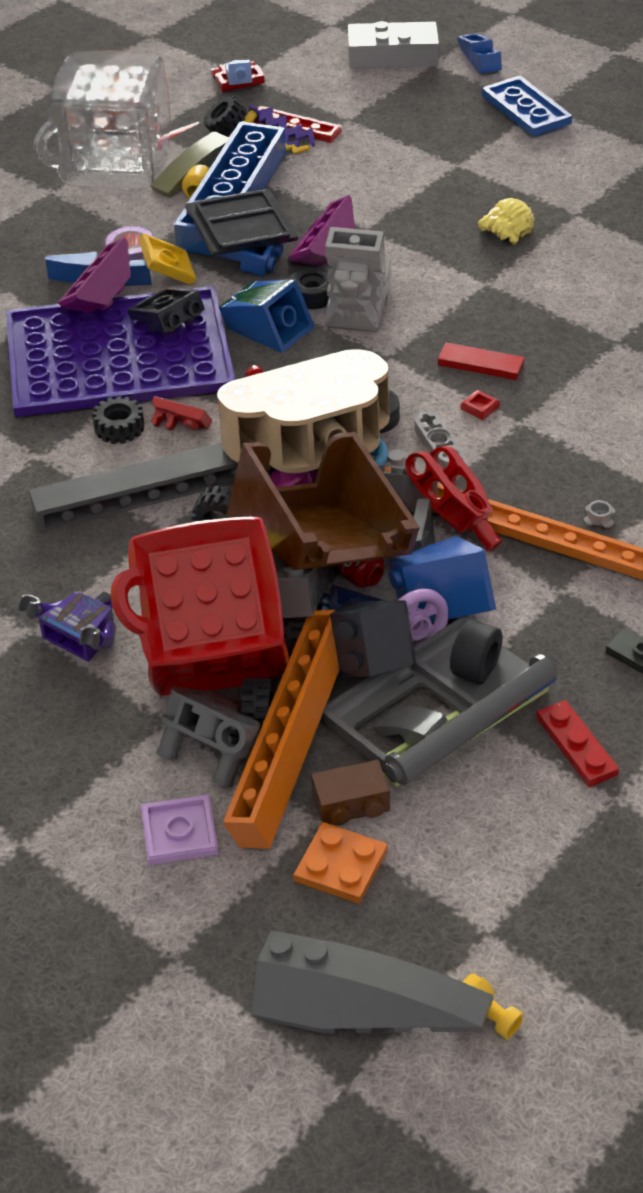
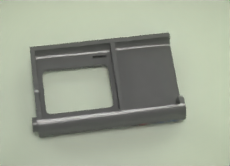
[321,616,557,785]

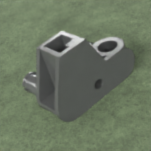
[156,687,261,787]

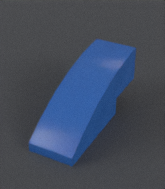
[457,33,502,74]

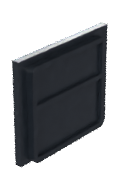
[185,189,298,256]

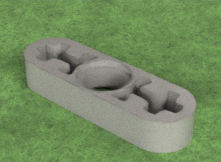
[415,411,463,468]

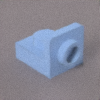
[225,60,252,85]

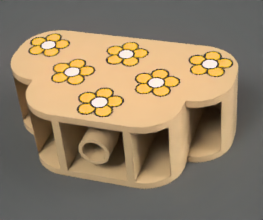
[217,350,390,473]

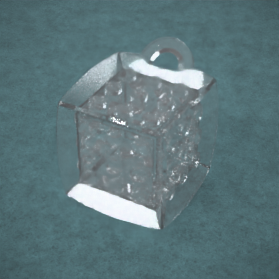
[34,51,170,189]

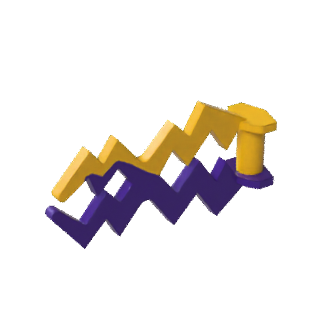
[242,105,315,154]

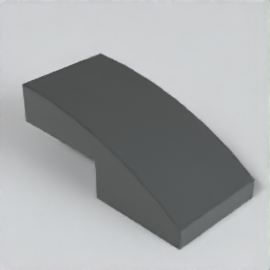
[373,706,447,745]

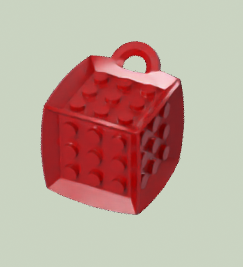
[111,517,289,696]

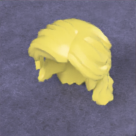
[478,198,534,245]

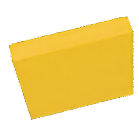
[138,233,197,284]

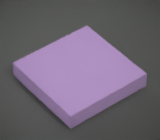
[140,794,219,865]

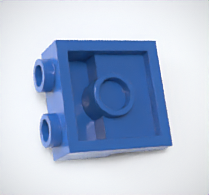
[219,243,284,277]

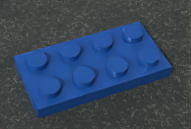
[482,76,572,137]

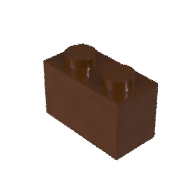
[311,760,390,825]

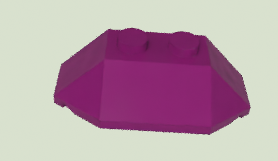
[287,195,355,267]
[58,237,131,313]

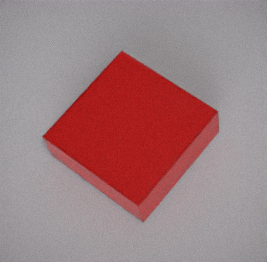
[460,390,500,420]

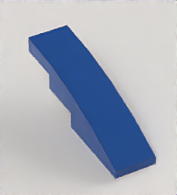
[45,252,151,286]

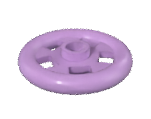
[398,589,448,647]

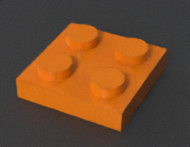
[293,822,388,904]

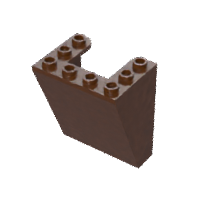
[226,432,420,570]

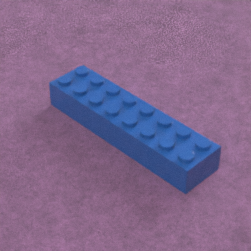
[174,122,286,258]

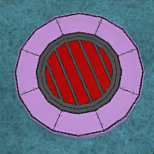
[105,226,154,261]

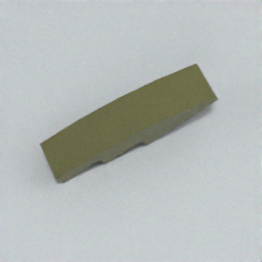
[150,132,229,198]

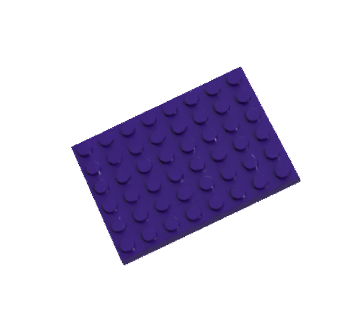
[6,286,235,417]

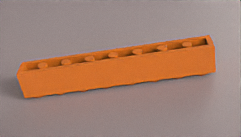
[223,610,340,849]

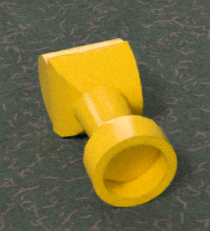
[462,973,524,1040]

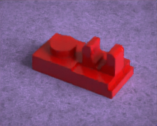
[151,396,212,431]

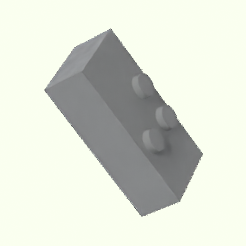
[348,22,439,69]

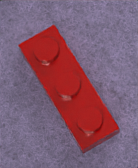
[536,700,619,787]

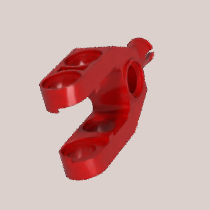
[405,445,503,553]

